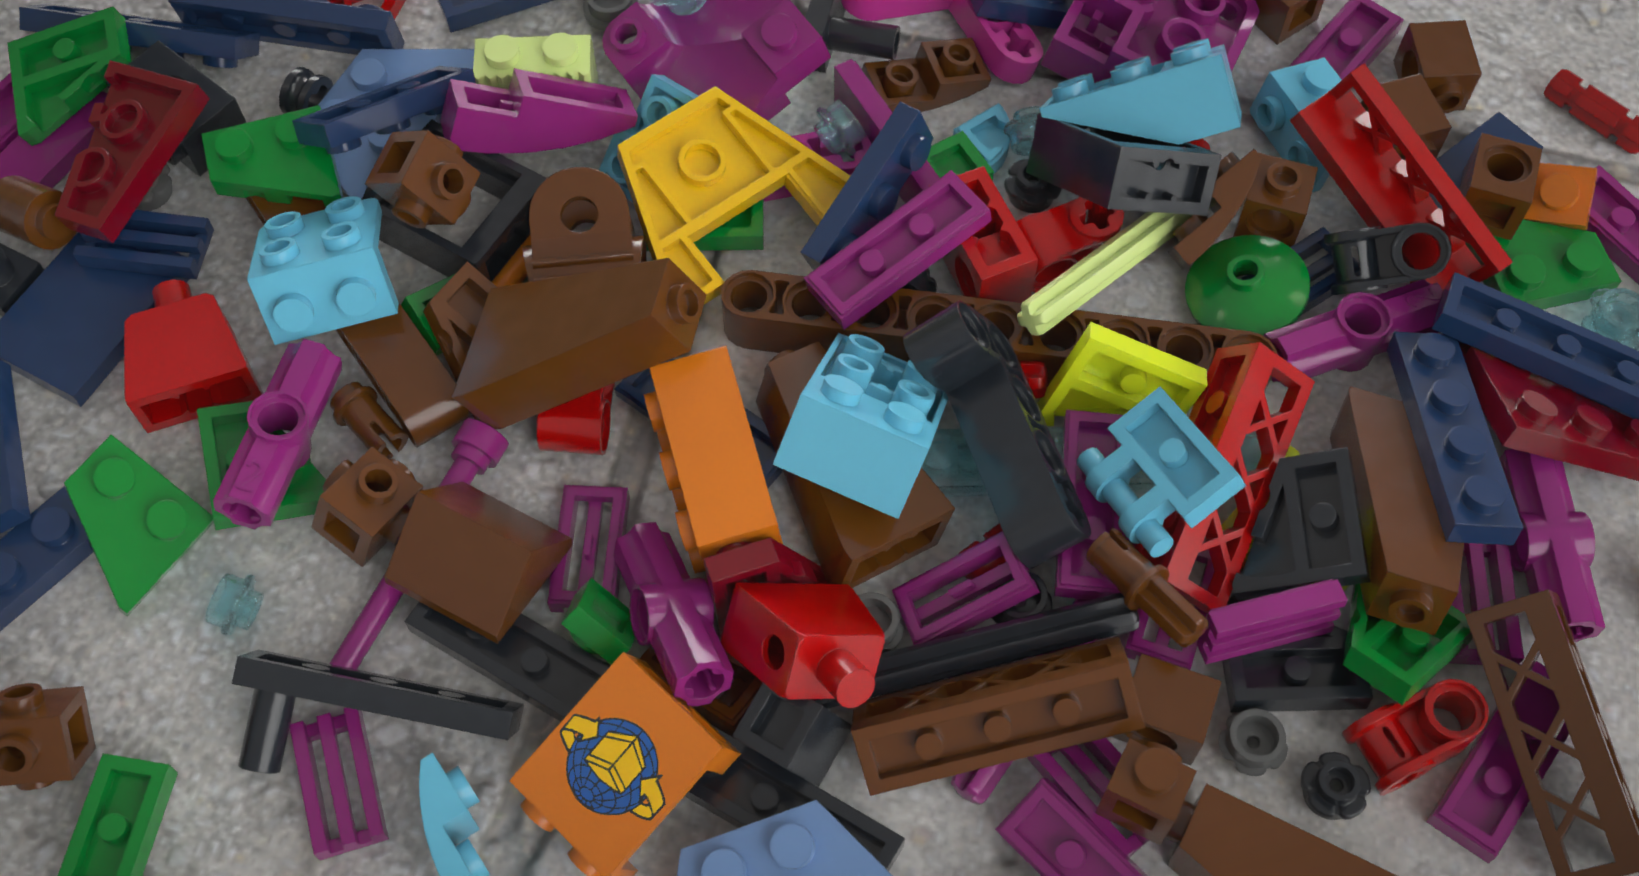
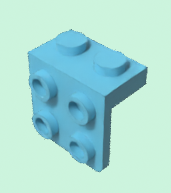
[247,196,399,345]

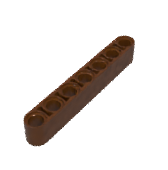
[245,196,472,448]

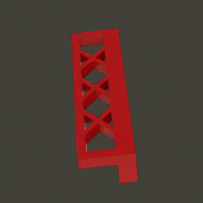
[1289,63,1513,290]
[1135,342,1315,614]

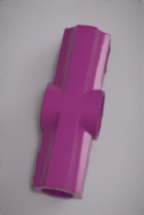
[1264,279,1443,387]
[213,338,342,530]
[1499,449,1606,642]
[613,522,734,707]

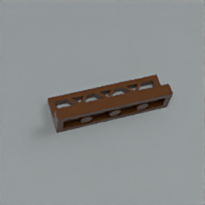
[1465,589,1639,876]
[851,636,1146,796]

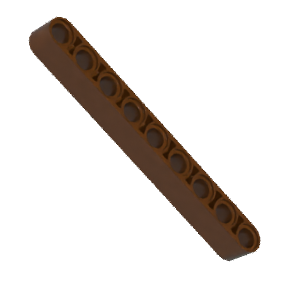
[721,270,1277,406]

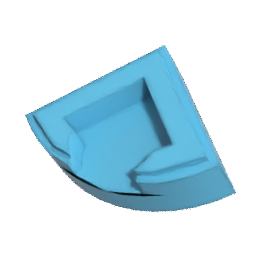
[953,103,1010,174]

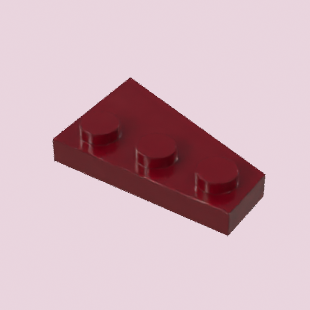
[54,60,210,243]
[1464,346,1639,481]

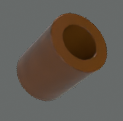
[0,175,77,250]

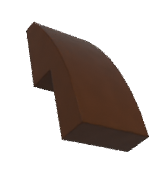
[862,37,992,112]
[1168,149,1262,270]

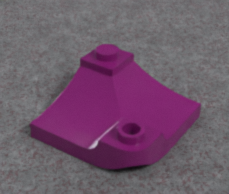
[602,0,831,121]
[1040,0,1259,83]

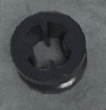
[279,67,333,114]

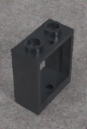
[1026,113,1222,216]
[361,119,547,282]

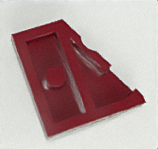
[704,538,828,638]

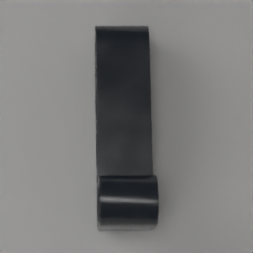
[903,300,1092,569]

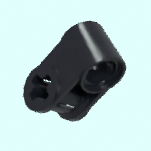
[1323,223,1451,296]

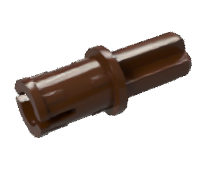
[1086,528,1208,648]

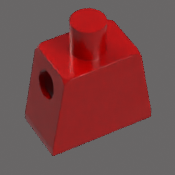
[124,280,263,434]
[721,582,885,708]

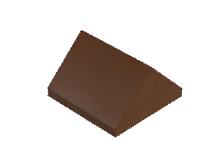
[384,482,573,644]

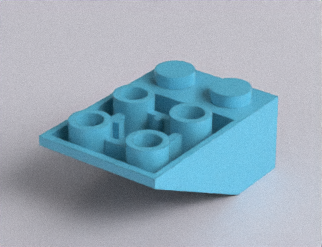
[1039,38,1242,145]
[772,333,948,519]

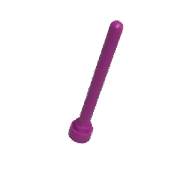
[329,418,509,669]

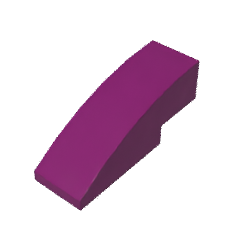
[440,68,638,154]

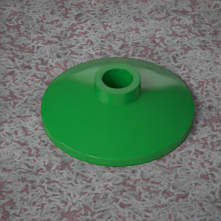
[1185,235,1310,336]

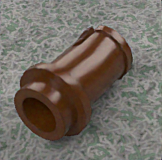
[330,382,409,459]

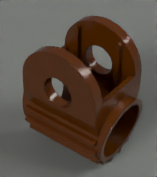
[522,167,647,282]

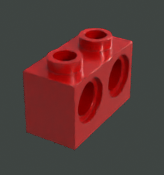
[928,166,1038,303]

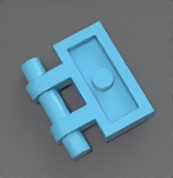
[1076,387,1246,557]

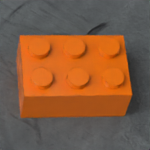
[644,345,783,574]

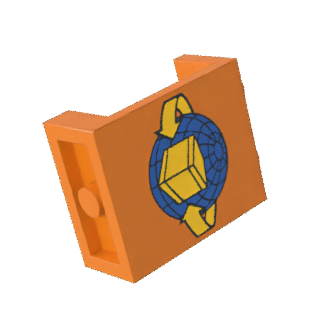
[509,652,741,876]

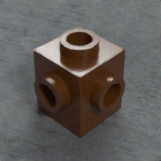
[365,130,481,229]
[311,447,424,567]
[0,683,96,790]

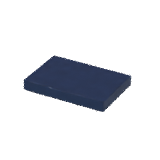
[0,232,189,407]

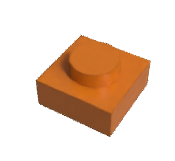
[1523,162,1597,231]

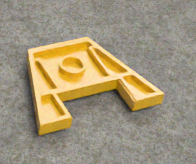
[617,86,850,305]

